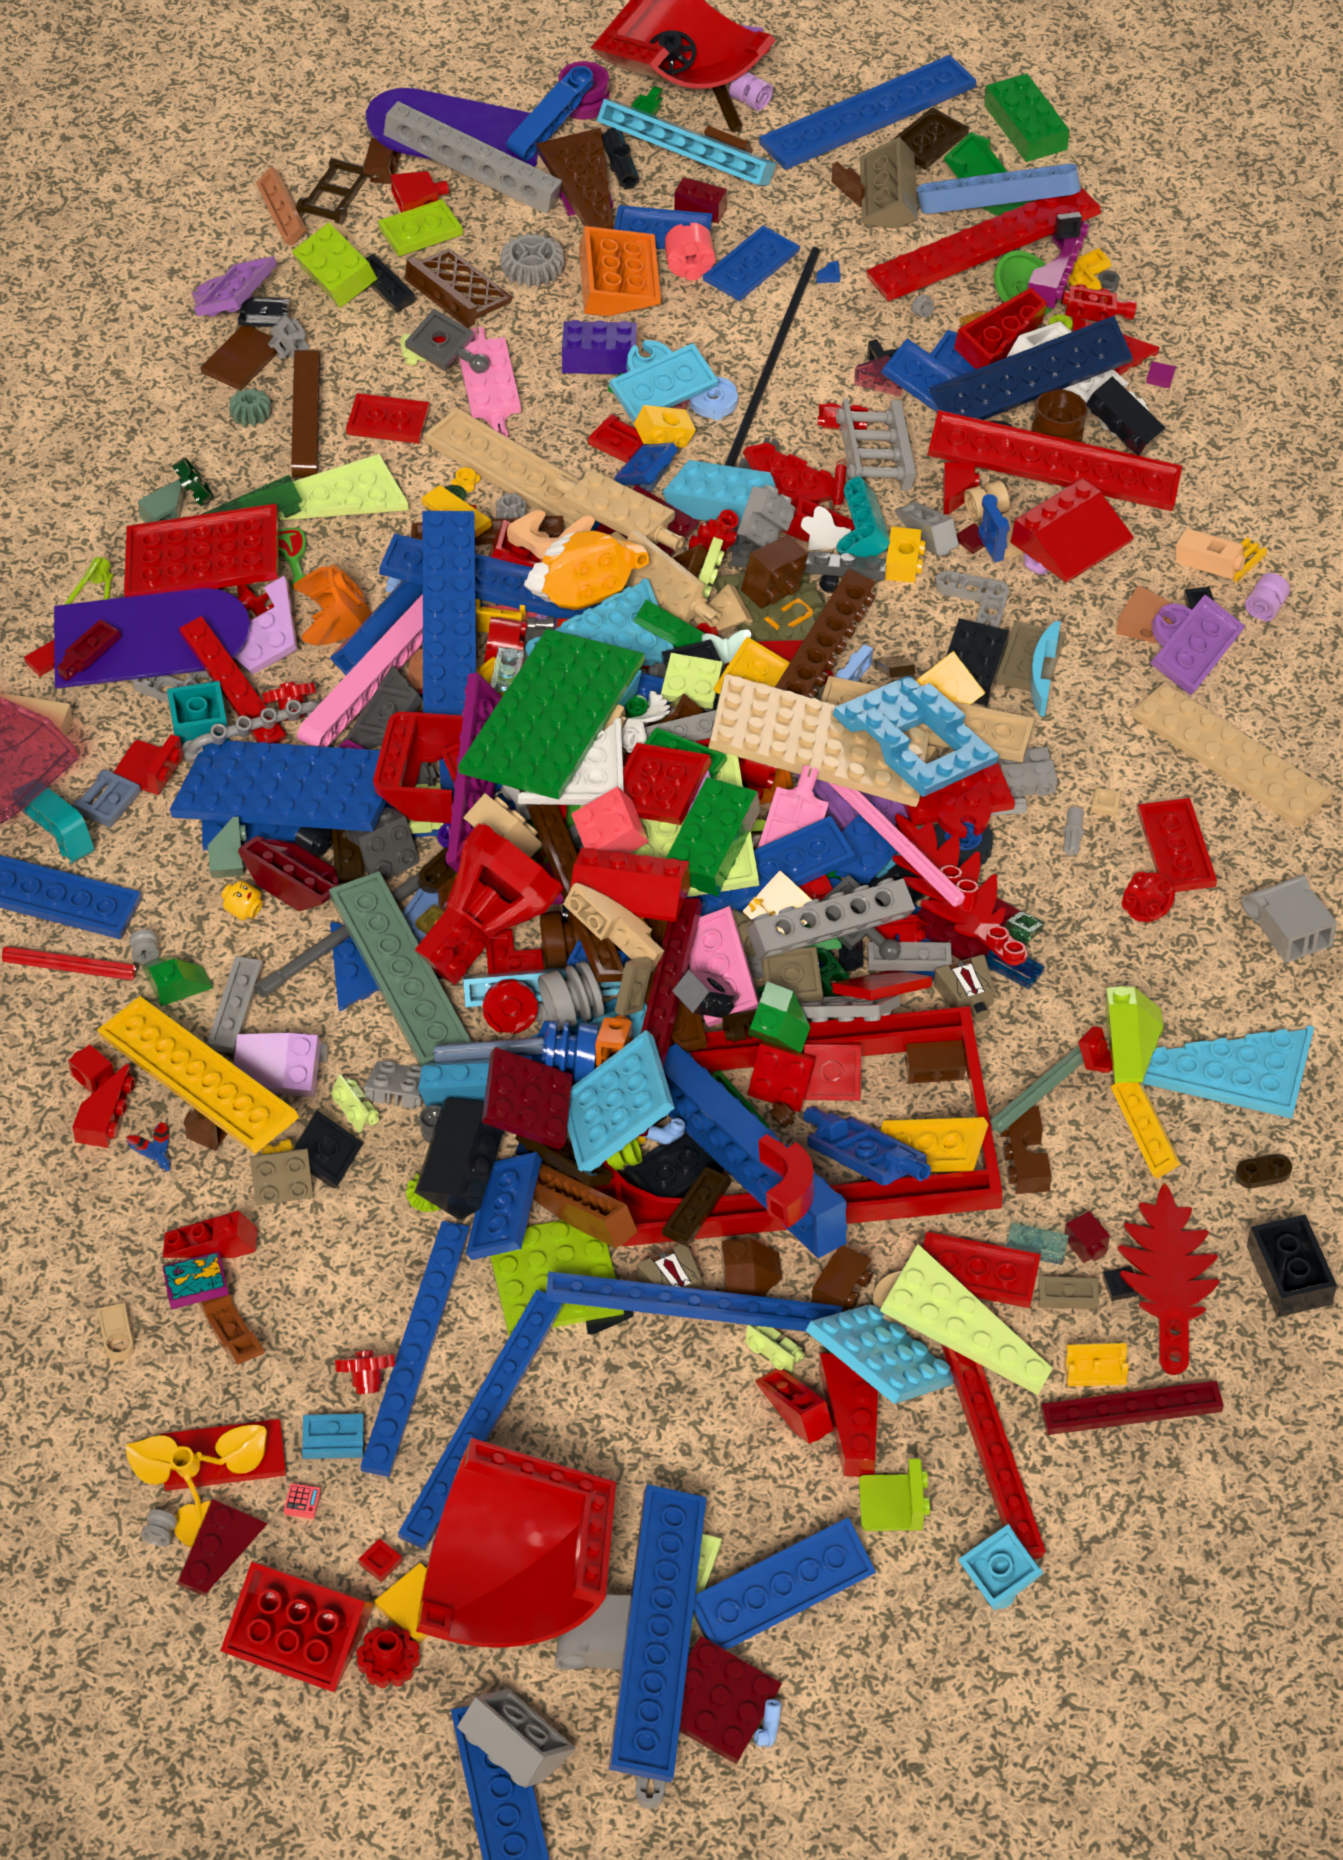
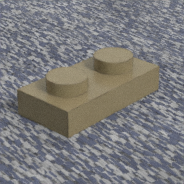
[615,957,653,1017]
[1038,1276,1099,1309]

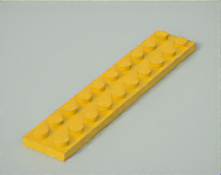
[97,996,299,1154]

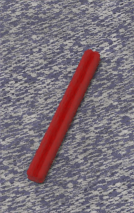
[2,946,137,980]

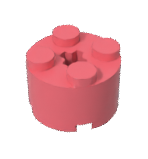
[665,223,716,280]

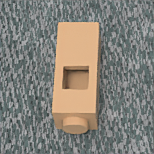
[1176,528,1246,579]

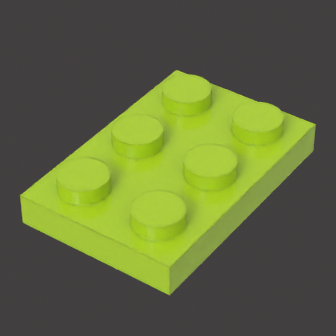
[378,199,463,257]

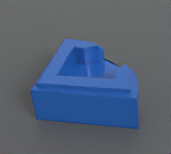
[816,261,840,283]

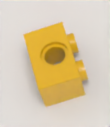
[634,405,696,448]
[885,526,926,583]

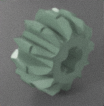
[229,387,271,428]

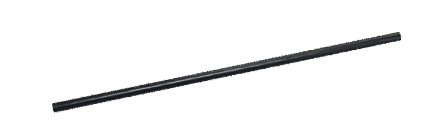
[725,247,821,467]

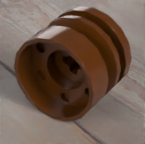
[1031,389,1088,443]
[540,911,580,969]

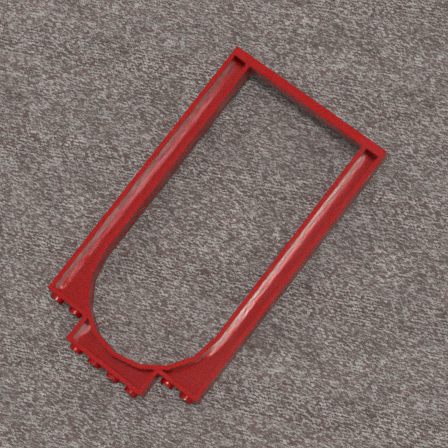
[570,1006,1003,1247]

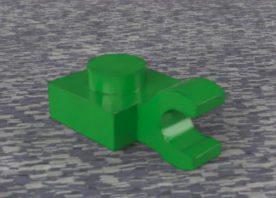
[631,86,663,115]

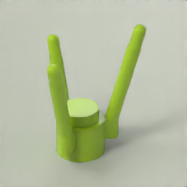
[64,557,114,605]

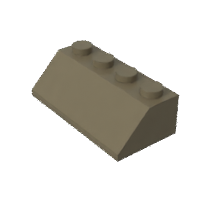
[860,136,918,228]

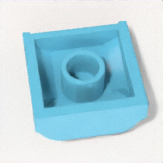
[958,1524,1044,1611]

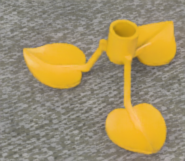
[126,1425,267,1548]

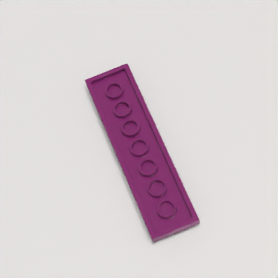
[446,672,502,884]

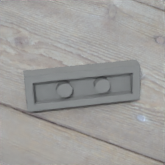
[867,942,952,971]

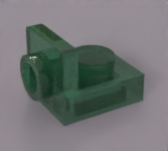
[1005,911,1045,950]

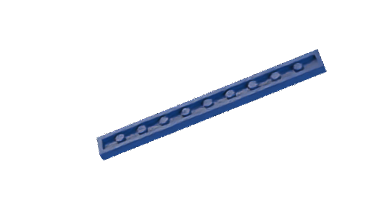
[360,1221,470,1477]
[545,1272,842,1332]
[398,1290,563,1550]

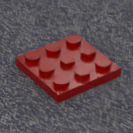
[623,743,712,825]

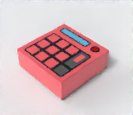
[284,1483,321,1519]

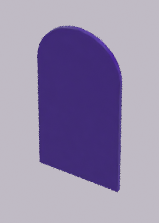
[365,88,538,167]
[53,588,251,689]

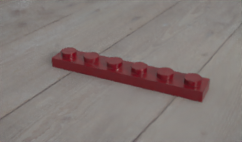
[1040,1380,1224,1435]

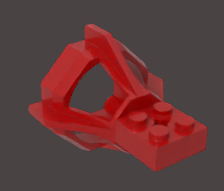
[415,823,564,985]

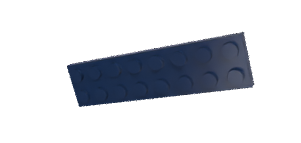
[929,316,1133,420]

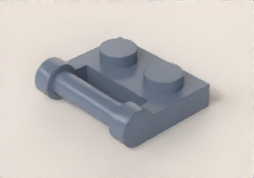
[71,769,141,828]

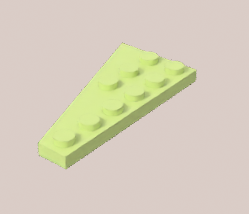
[239,454,409,520]

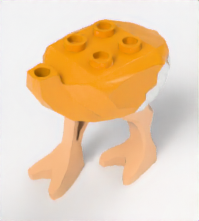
[507,509,649,611]

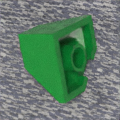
[141,955,213,1006]
[747,982,810,1053]

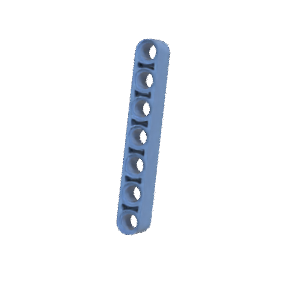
[916,164,1081,214]

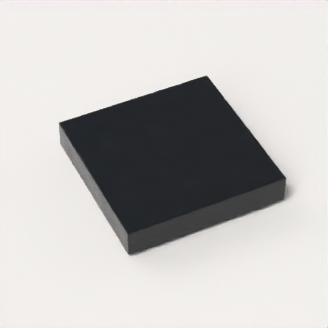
[291,1110,363,1189]

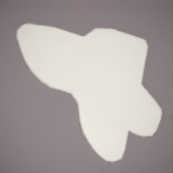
[801,506,852,550]

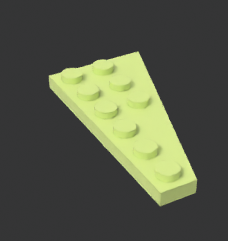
[880,1244,1052,1395]

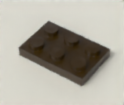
[891,107,969,169]

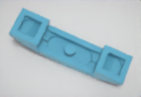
[1030,621,1061,717]

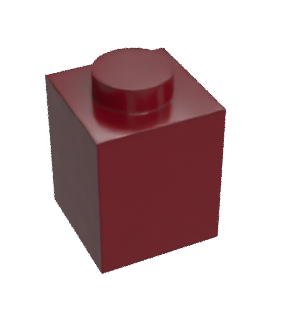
[1064,1211,1110,1263]

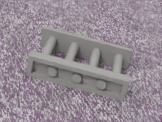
[836,398,916,491]

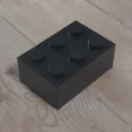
[946,618,1009,706]
[1247,1214,1337,1317]

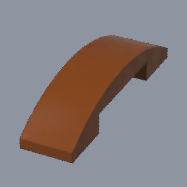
[199,1292,265,1365]

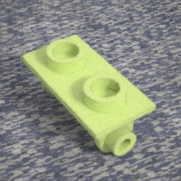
[331,1074,379,1133]
[745,1325,805,1374]

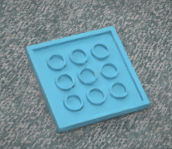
[567,1030,674,1172]
[805,1304,954,1404]

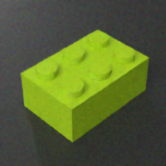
[291,222,377,308]

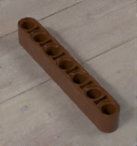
[291,350,320,478]

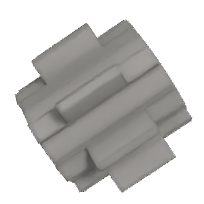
[496,493,526,519]

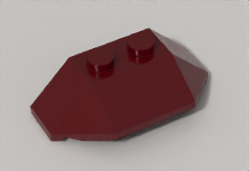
[238,836,339,912]

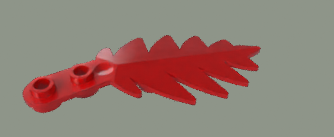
[892,814,1028,965]
[1117,1184,1220,1375]

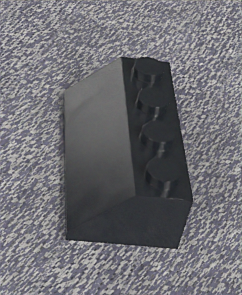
[414,1098,504,1220]

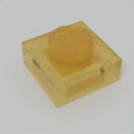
[415,905,444,935]

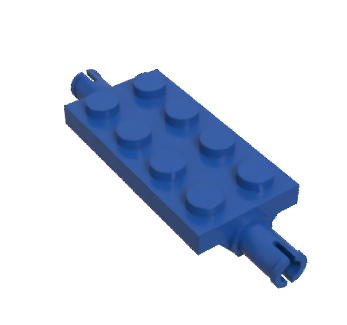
[803,1106,931,1186]

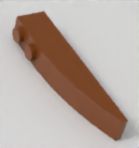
[533,1164,637,1248]

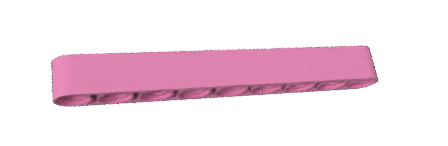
[297,594,423,747]

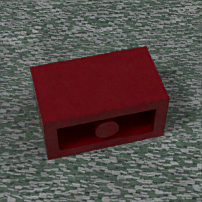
[674,177,727,224]

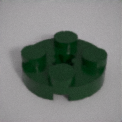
[172,457,214,506]

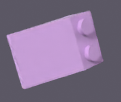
[233,1033,322,1097]

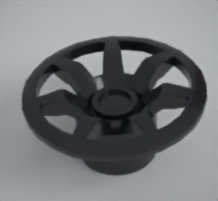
[649,30,696,74]

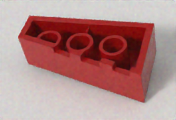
[819,1353,878,1477]

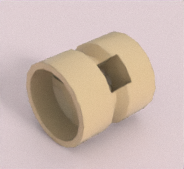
[964,480,1010,521]

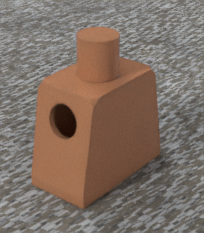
[1116,585,1172,643]

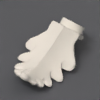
[621,691,670,753]

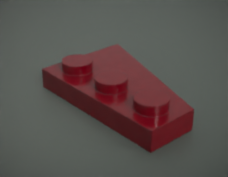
[176,1499,268,1596]

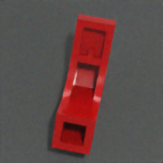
[758,1134,814,1228]

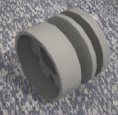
[538,961,604,1032]

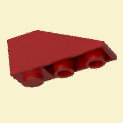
[72,1064,135,1148]
[163,1210,257,1258]

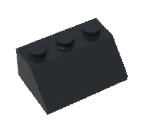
[1086,376,1166,456]

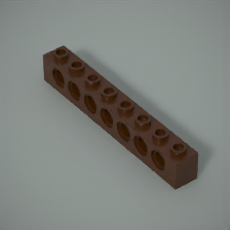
[775,569,876,698]

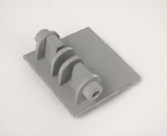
[364,1061,423,1109]

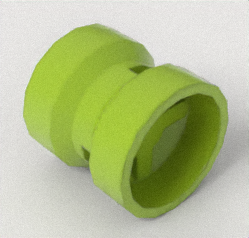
[607,1138,642,1171]

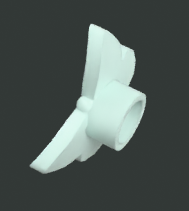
[702,629,751,667]

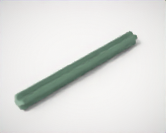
[991,1045,1084,1133]

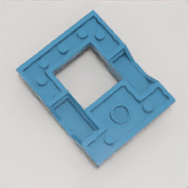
[832,676,999,797]

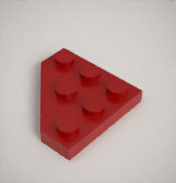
[743,442,834,504]

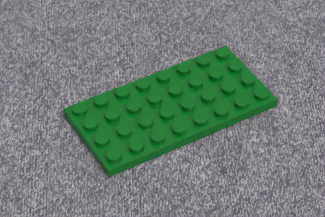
[458,628,645,800]

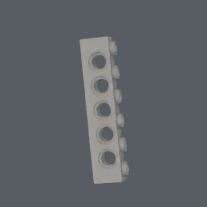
[747,878,915,960]

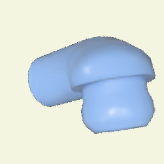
[642,1118,685,1145]
[754,1699,781,1748]

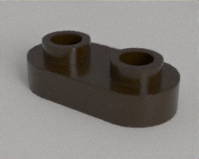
[417,848,457,893]
[1235,1154,1292,1188]

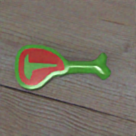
[278,528,306,588]

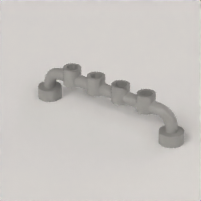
[182,700,321,764]

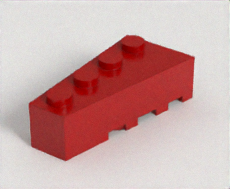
[954,287,1047,369]

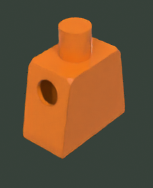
[595,1015,633,1068]

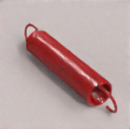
[832,459,847,511]

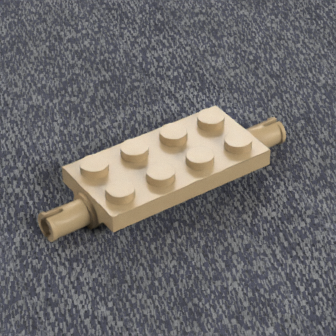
[553,470,685,552]
[611,530,721,627]

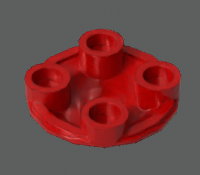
[1121,871,1175,923]

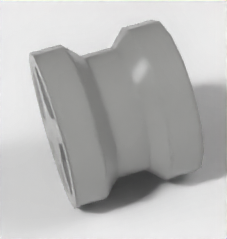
[129,929,159,963]
[141,1510,178,1547]

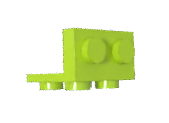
[859,1459,930,1531]

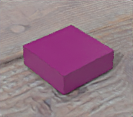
[1146,361,1176,389]

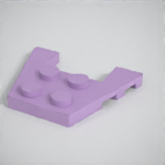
[232,576,298,674]

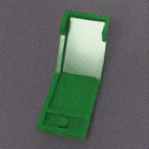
[944,132,1038,216]

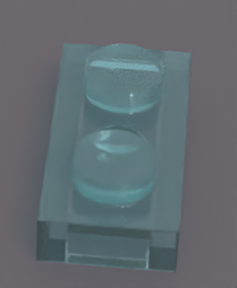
[1006,1223,1069,1265]

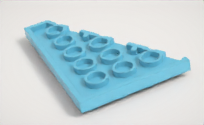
[525,578,674,666]
[1142,1026,1314,1119]

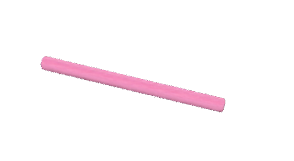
[827,782,965,907]

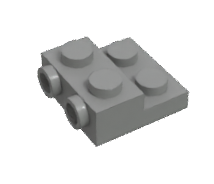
[737,485,795,547]
[996,747,1057,798]

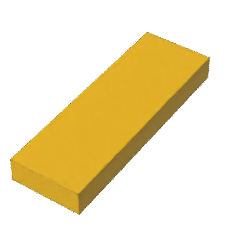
[421,485,492,538]

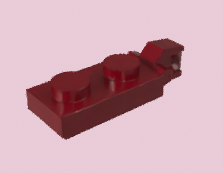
[57,620,121,681]

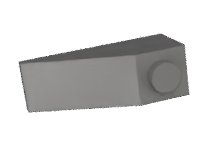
[894,502,959,556]

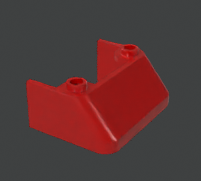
[373,712,463,824]

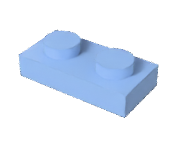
[836,644,873,682]

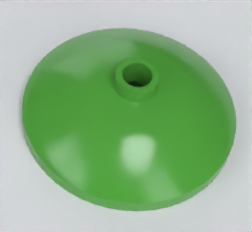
[994,251,1053,316]

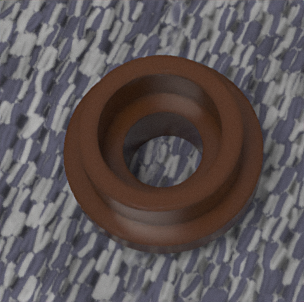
[769,1102,795,1129]

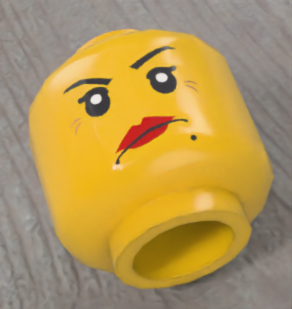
[221,880,264,921]

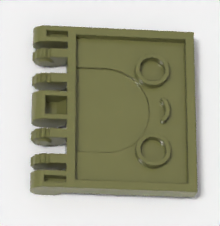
[713,573,826,641]

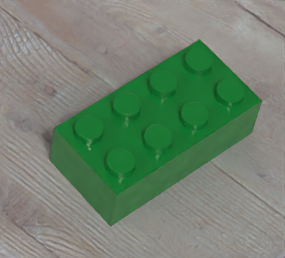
[984,73,1070,162]
[666,777,760,897]

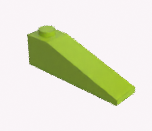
[1105,986,1164,1083]

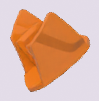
[293,564,372,646]

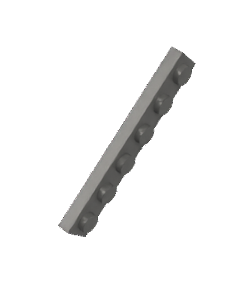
[731,543,886,580]

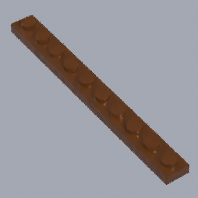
[520,790,624,982]

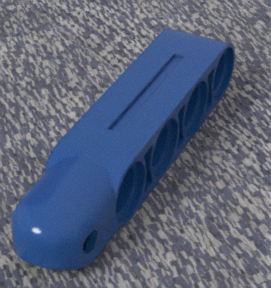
[506,66,594,161]

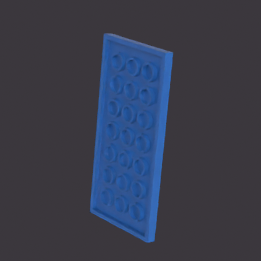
[169,740,386,832]

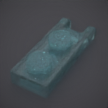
[491,646,524,693]

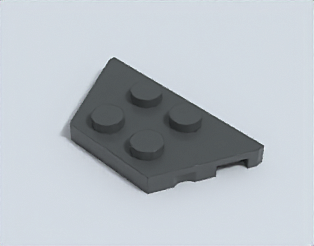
[343,666,423,749]

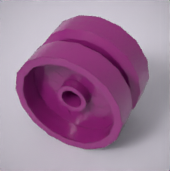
[558,61,609,120]

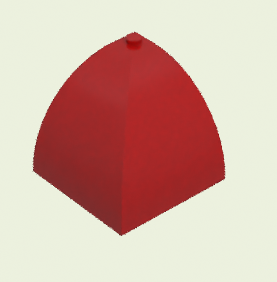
[590,0,776,89]
[416,1438,616,1648]

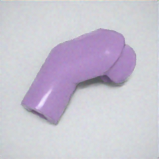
[1023,552,1048,575]

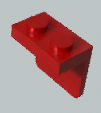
[113,734,184,796]

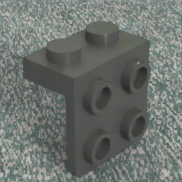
[345,808,419,880]

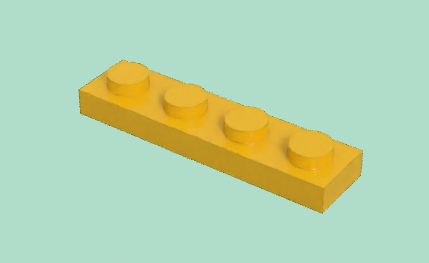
[1110,1082,1181,1179]

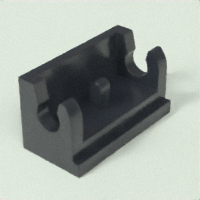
[238,296,290,327]

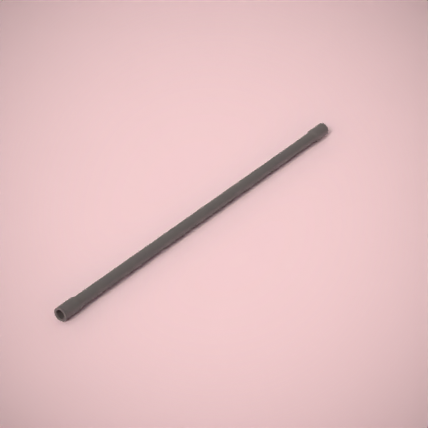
[254,863,450,998]

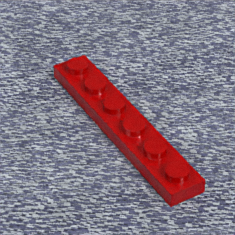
[179,616,286,744]

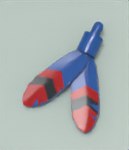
[126,1122,170,1171]

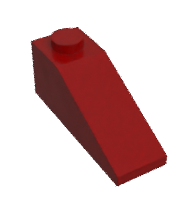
[782,496,855,542]
[755,1369,834,1444]

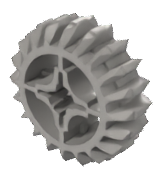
[500,232,565,289]

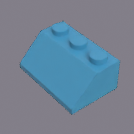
[418,1058,490,1107]

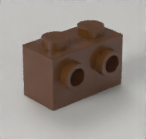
[812,1246,873,1312]

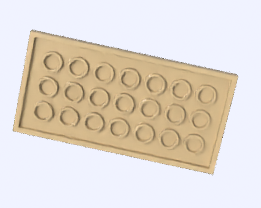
[708,674,930,807]

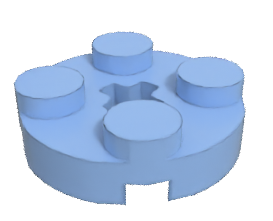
[689,377,738,420]

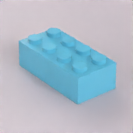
[663,460,778,526]

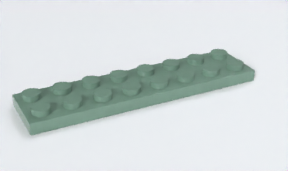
[329,871,471,1067]

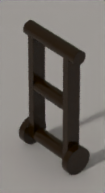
[296,158,375,225]

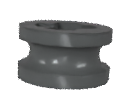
[1098,270,1120,292]

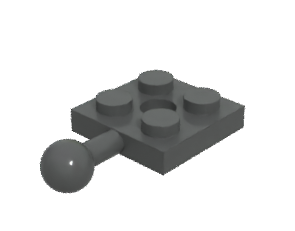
[405,308,489,374]
[820,875,901,960]

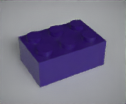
[562,320,637,374]

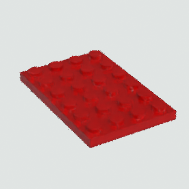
[124,504,278,597]

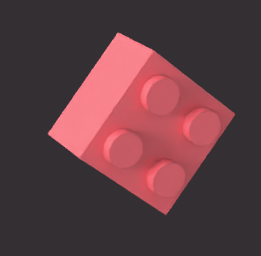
[571,786,649,854]

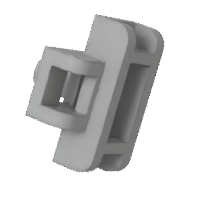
[268,315,309,359]

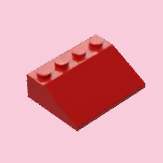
[1010,479,1134,583]
[220,1562,374,1693]

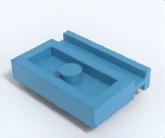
[302,1414,364,1459]

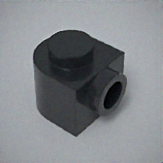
[295,827,332,857]

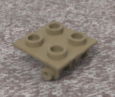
[250,1148,313,1206]

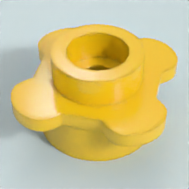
[451,467,481,492]

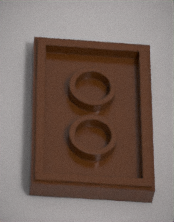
[201,325,283,391]

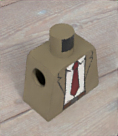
[934,954,994,1021]
[637,1244,702,1289]

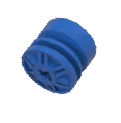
[542,1020,599,1082]

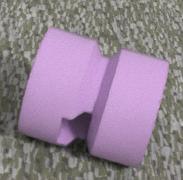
[729,71,773,111]
[1245,573,1290,622]

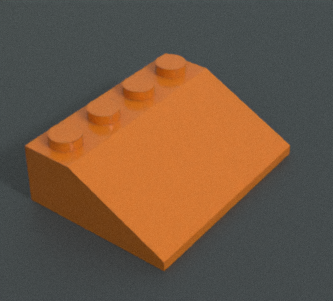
[579,226,661,316]

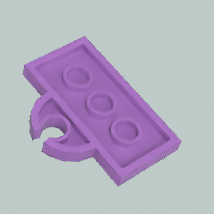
[192,256,277,317]
[1150,595,1245,695]

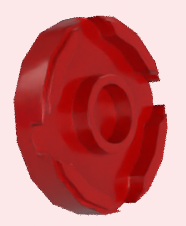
[482,979,538,1034]

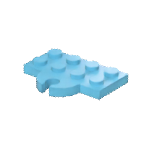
[609,340,719,423]

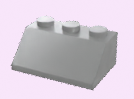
[457,1688,576,1788]

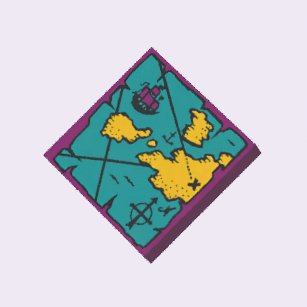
[162,1251,229,1309]

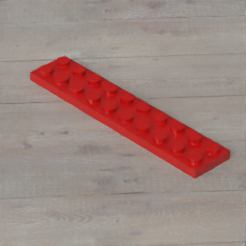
[866,187,1101,301]
[927,410,1183,511]

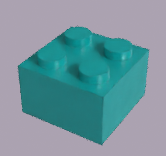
[167,681,229,748]

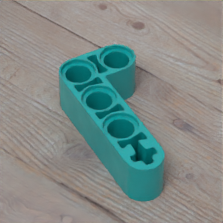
[836,476,890,557]
[12,778,94,864]

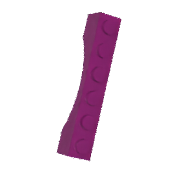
[1028,220,1090,309]

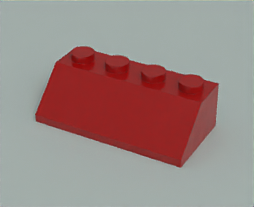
[570,848,690,922]

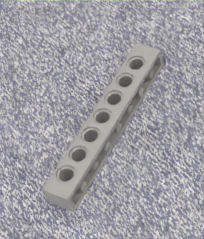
[383,101,562,214]

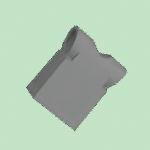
[1241,874,1337,963]
[554,1595,631,1670]

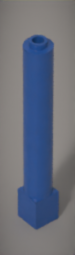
[329,580,423,675]

